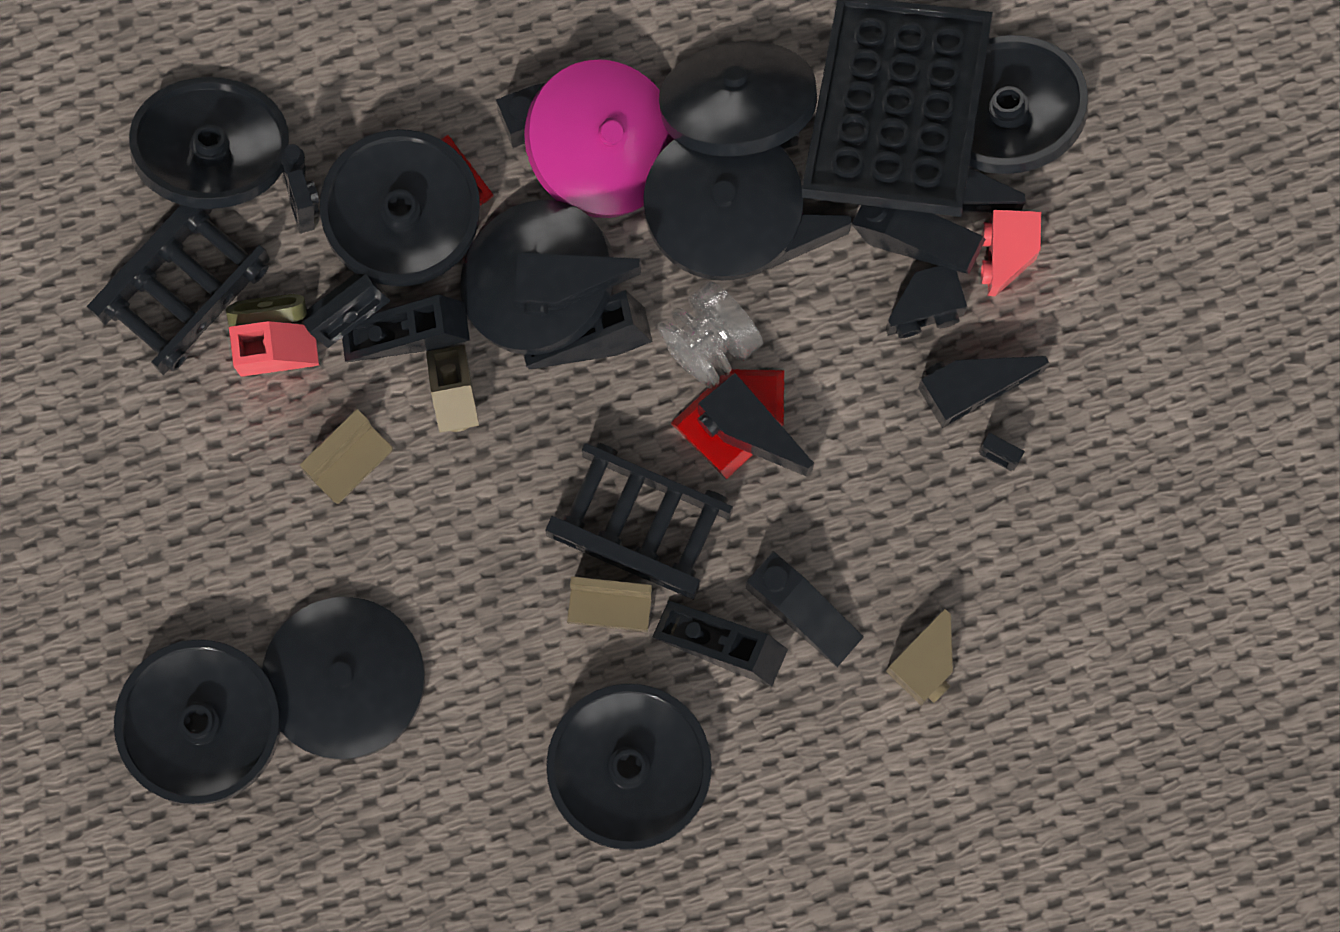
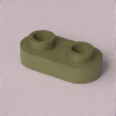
[226,294,307,327]

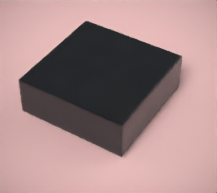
[979,432,1025,471]

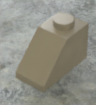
[426,345,479,433]
[886,609,953,705]

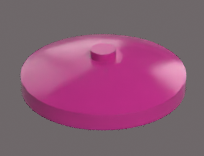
[525,59,674,218]

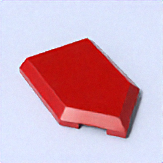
[671,369,784,480]

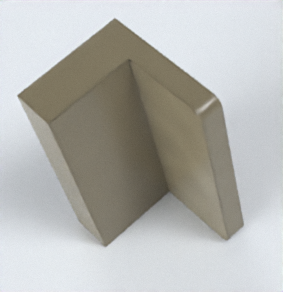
[299,409,393,504]
[567,577,652,632]

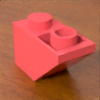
[981,210,1041,296]
[229,321,320,377]

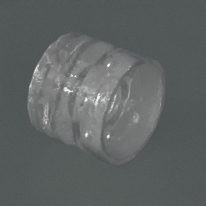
[657,281,763,389]

